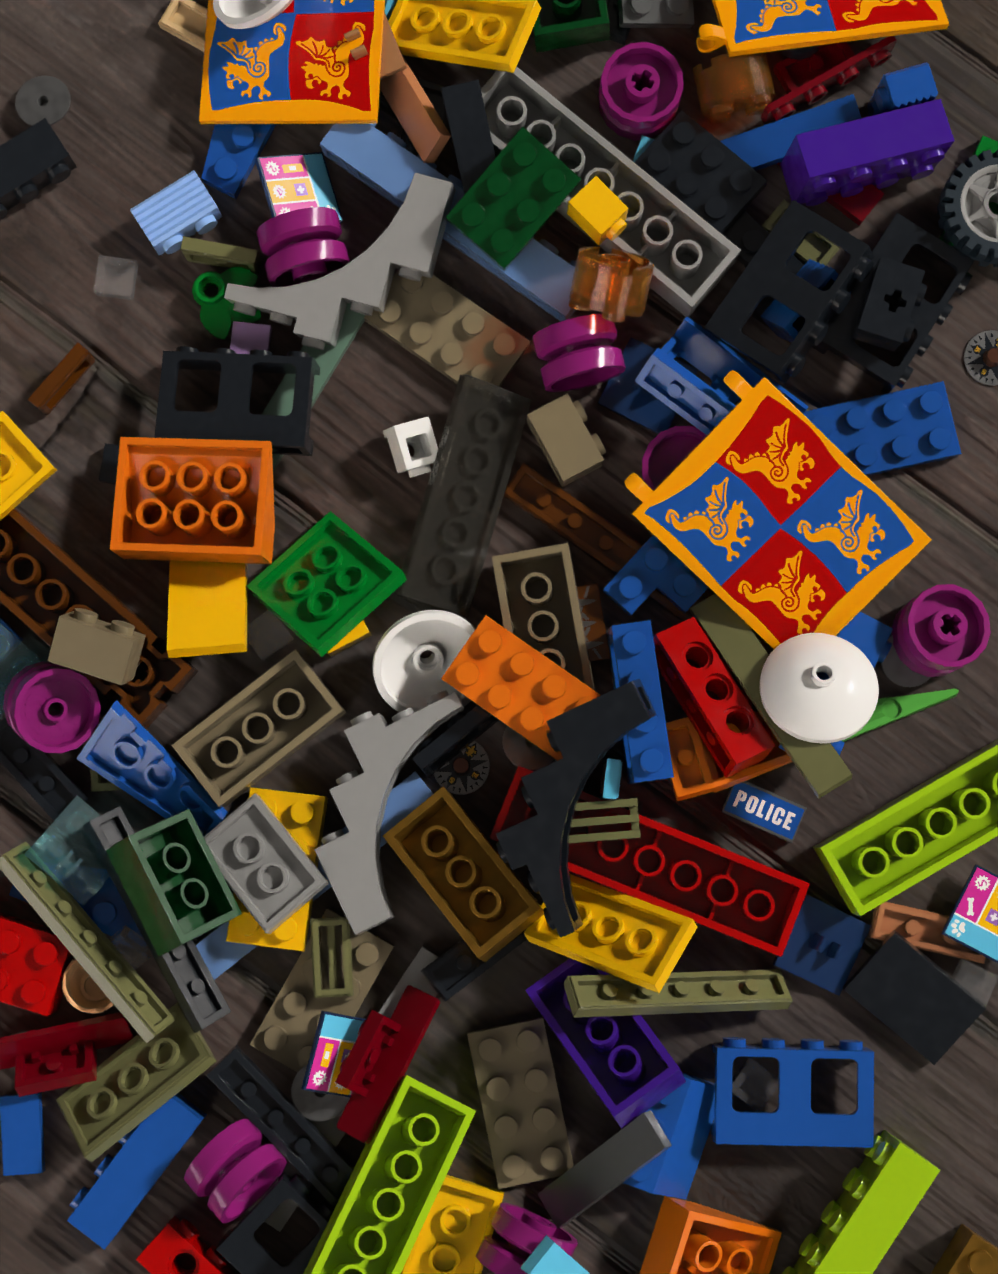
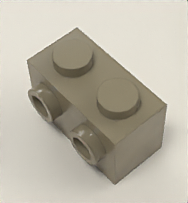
[526,393,606,487]
[47,608,146,685]

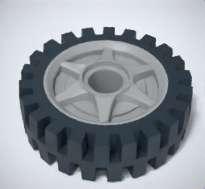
[937,150,998,268]

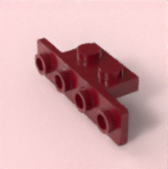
[760,36,897,125]
[335,985,440,1144]
[0,1012,134,1097]

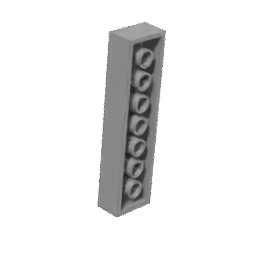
[481,67,741,317]

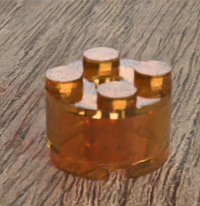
[692,52,776,125]
[569,246,654,322]

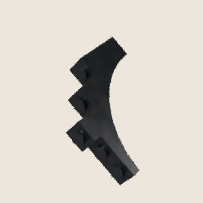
[496,679,657,938]

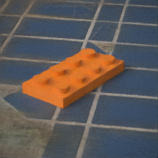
[441,615,601,761]

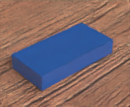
[0,1092,45,1176]

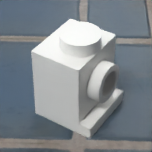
[383,416,441,478]

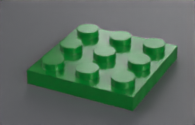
[246,511,407,657]

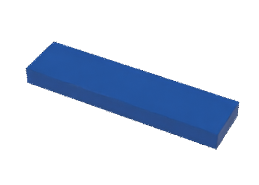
[720,94,861,171]

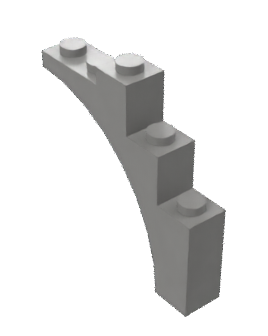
[224,173,456,350]
[314,690,465,935]

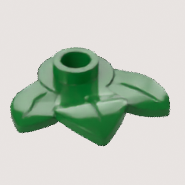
[192,267,261,340]

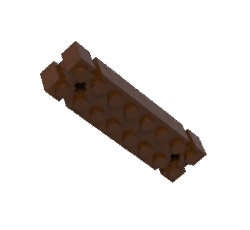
[0,508,199,728]

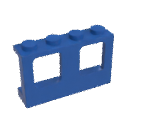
[635,316,809,435]
[606,620,674,784]
[711,1037,874,1148]

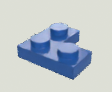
[602,535,709,616]

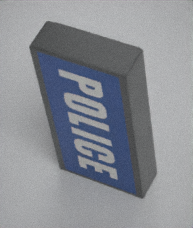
[720,781,807,843]

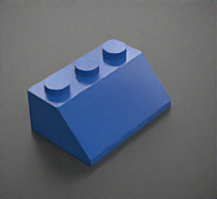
[623,1072,715,1200]

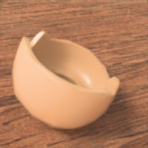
[62,959,114,1014]

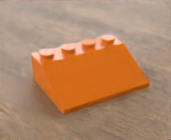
[110,437,275,564]
[640,1196,782,1274]

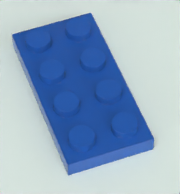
[803,381,962,476]

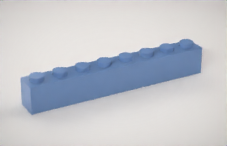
[320,124,592,321]

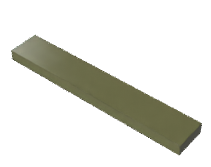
[690,594,853,799]
[0,842,176,1043]
[563,969,793,1018]

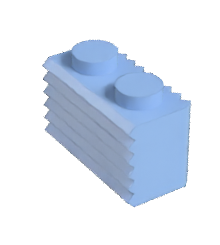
[130,170,222,255]

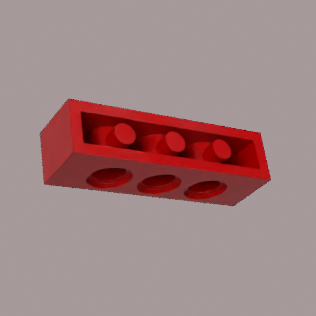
[653,617,775,779]
[136,1215,241,1274]

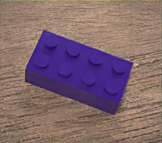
[780,99,955,206]
[525,958,686,1129]

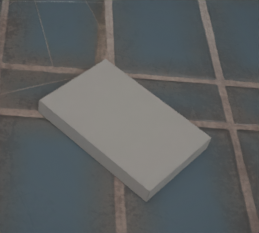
[204,793,329,934]

